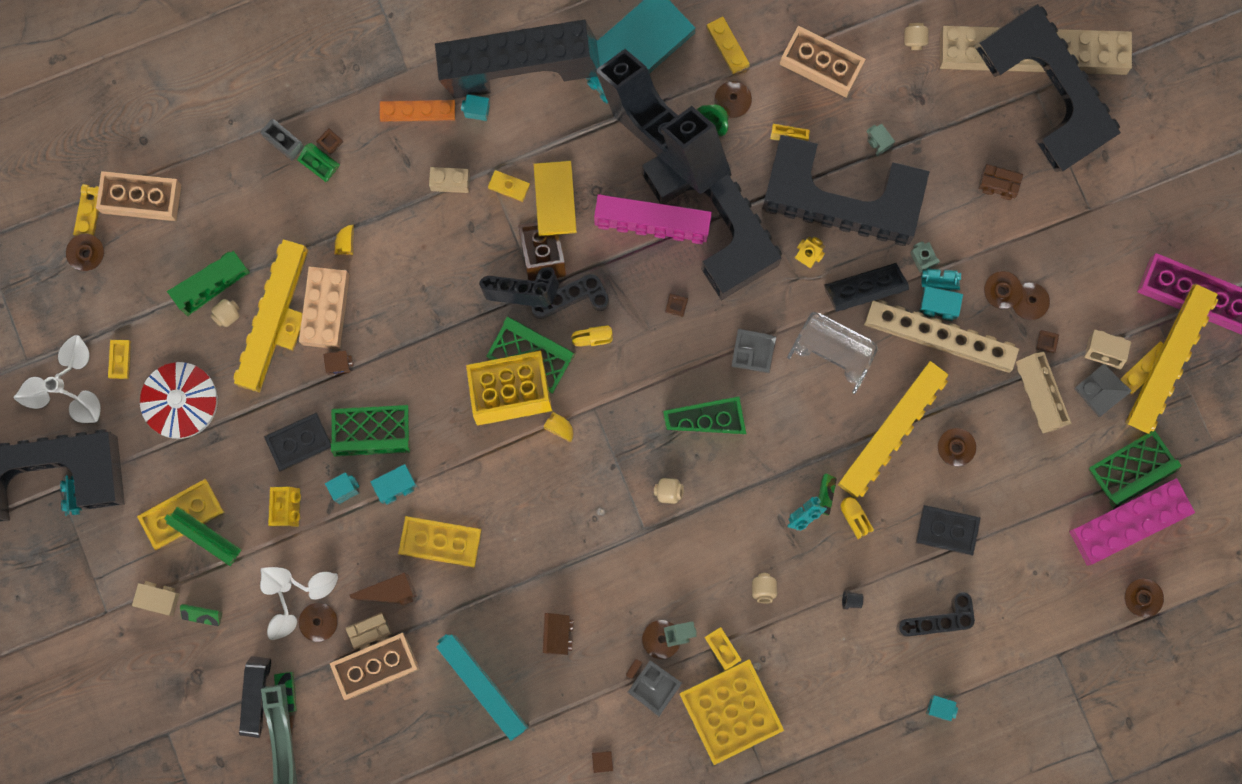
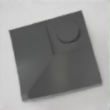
[732,329,777,373]
[1074,364,1132,417]
[627,660,682,717]

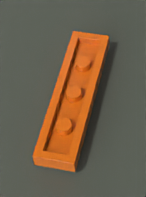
[380,100,455,122]

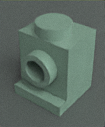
[866,124,895,157]
[910,241,940,273]
[664,621,697,647]

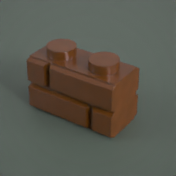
[978,164,1023,200]

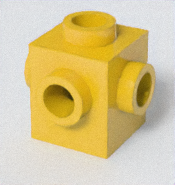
[795,236,826,268]

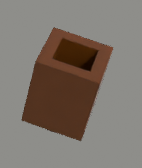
[323,350,353,375]

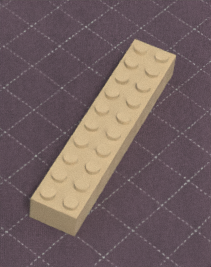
[940,26,1132,75]

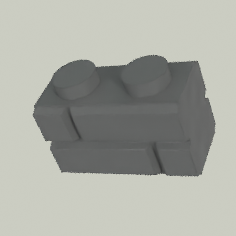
[260,118,304,161]

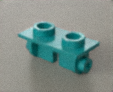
[921,268,961,290]
[60,475,82,516]
[787,497,827,531]

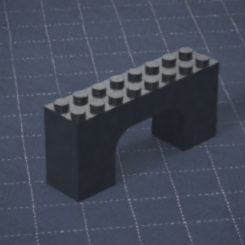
[974,4,1121,172]
[435,19,600,99]
[595,49,731,194]
[762,135,930,246]
[642,156,782,301]
[0,429,125,522]

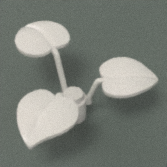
[14,335,101,423]
[260,567,338,640]

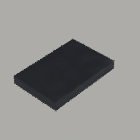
[264,412,331,472]
[916,505,981,556]

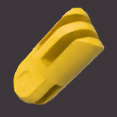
[571,325,613,346]
[840,497,874,539]

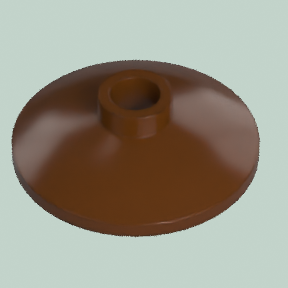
[714,81,752,118]
[66,234,104,271]
[984,271,1022,309]
[1013,283,1050,320]
[938,428,976,467]
[1124,578,1164,618]
[299,603,338,642]
[642,620,680,659]

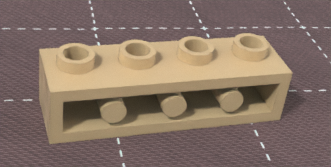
[1016,352,1071,433]

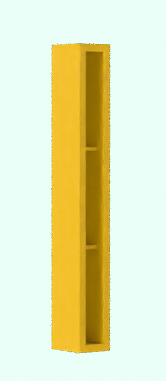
[233,239,308,393]
[1125,284,1218,434]
[837,361,949,499]

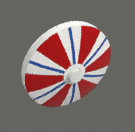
[140,362,218,439]

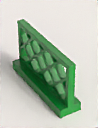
[486,316,576,394]
[331,405,410,457]
[1089,430,1182,509]
[164,507,242,566]

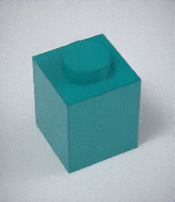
[461,94,490,121]
[926,695,958,721]

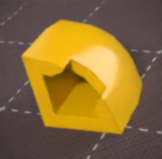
[334,225,354,255]
[544,412,573,442]

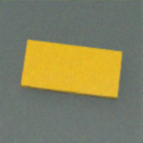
[534,161,577,236]
[137,479,224,550]
[398,516,482,568]

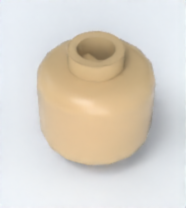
[904,23,929,50]
[210,299,240,327]
[654,478,684,504]
[752,573,777,603]

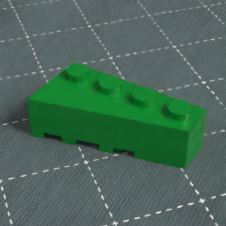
[167,251,250,317]
[662,396,746,434]

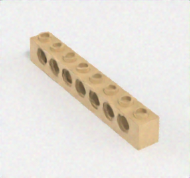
[864,299,1019,373]

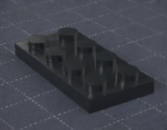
[824,263,909,312]

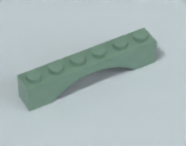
[261,684,297,784]

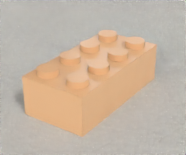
[780,26,866,98]
[96,171,181,221]
[299,267,350,349]
[329,633,420,700]

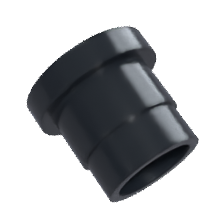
[842,590,864,610]

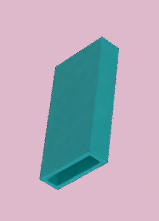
[586,0,696,104]
[436,634,529,741]

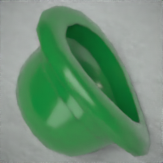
[697,104,728,137]

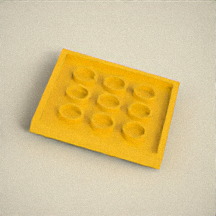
[679,659,784,765]

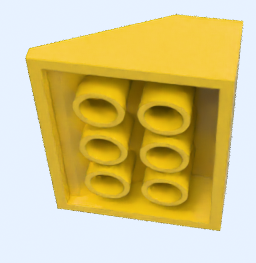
[466,351,552,426]

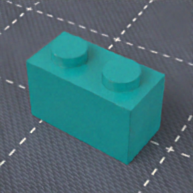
[919,286,963,321]
[370,464,417,505]
[325,472,360,504]

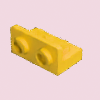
[268,487,301,527]

